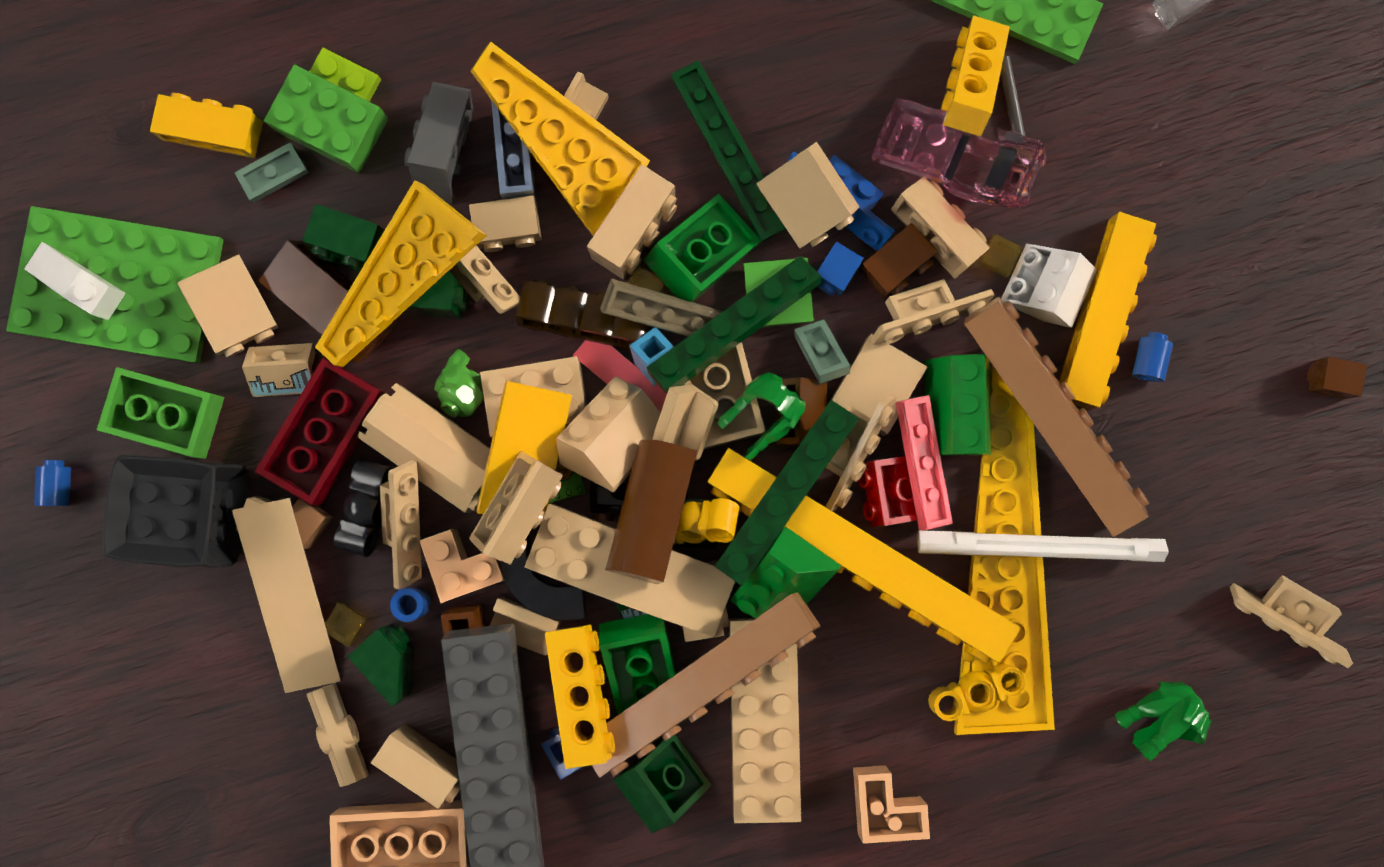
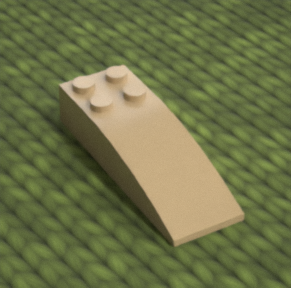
[524,504,735,637]

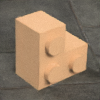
[419,529,505,603]
[853,766,930,843]

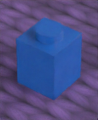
[817,242,864,296]

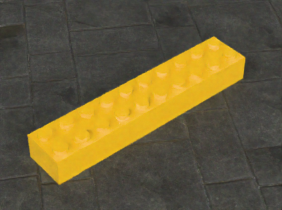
[708,448,1021,664]

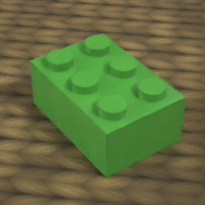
[264,64,388,174]
[97,367,225,459]

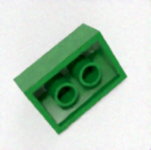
[924,354,991,456]
[729,526,841,619]

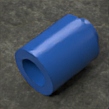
[1132,332,1173,383]
[34,460,71,506]
[390,586,431,622]

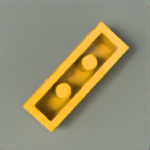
[150,93,263,158]

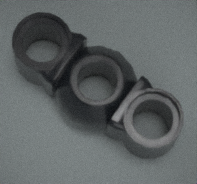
[334,458,394,557]

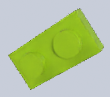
[309,47,381,102]

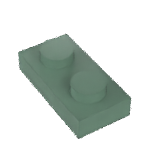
[235,142,309,203]
[794,319,850,384]

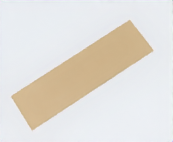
[232,498,341,693]

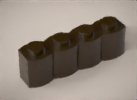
[515,279,648,350]

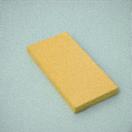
[476,380,572,525]

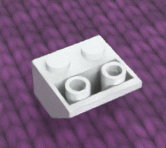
[1001,243,1097,328]

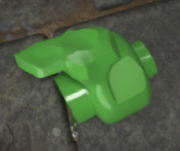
[434,349,484,417]

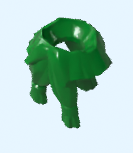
[718,372,806,461]
[1115,681,1212,761]

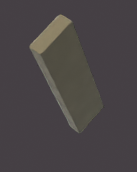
[600,279,723,337]

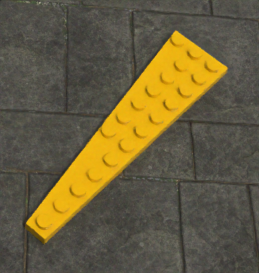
[954,363,1055,735]

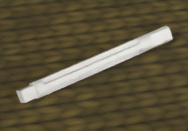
[917,530,1169,562]

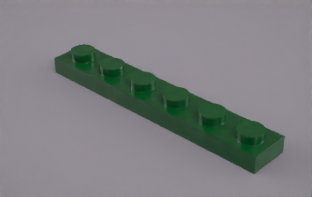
[671,60,787,243]
[646,256,822,394]
[714,400,859,586]

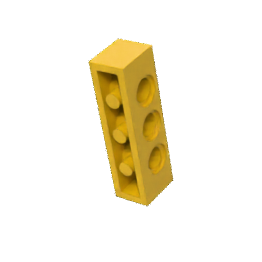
[941,15,1010,137]
[545,624,615,769]

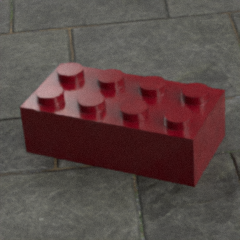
[255,358,386,505]

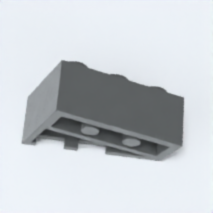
[405,82,473,205]

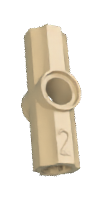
[307,682,369,787]

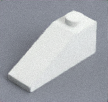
[24,242,126,320]

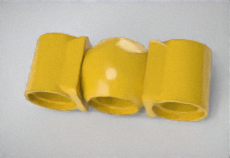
[673,498,740,545]
[928,663,1027,721]

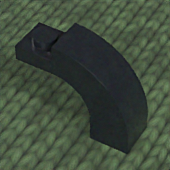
[500,534,587,620]

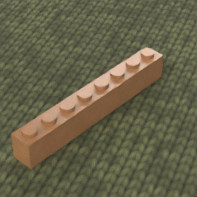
[964,296,1149,537]
[588,592,820,778]

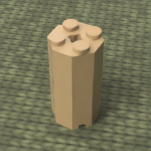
[358,383,490,513]

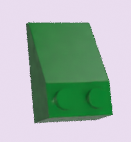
[643,194,761,302]
[599,614,677,715]

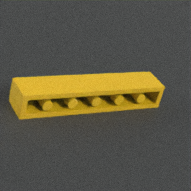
[1059,212,1157,410]

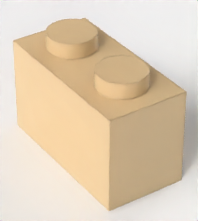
[469,195,542,252]

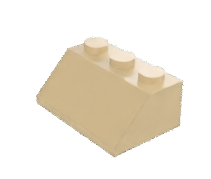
[891,177,990,279]
[556,376,661,492]
[469,451,563,565]

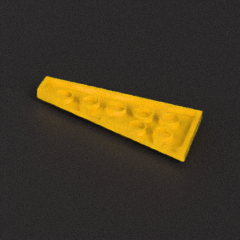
[470,42,650,236]
[315,181,487,367]

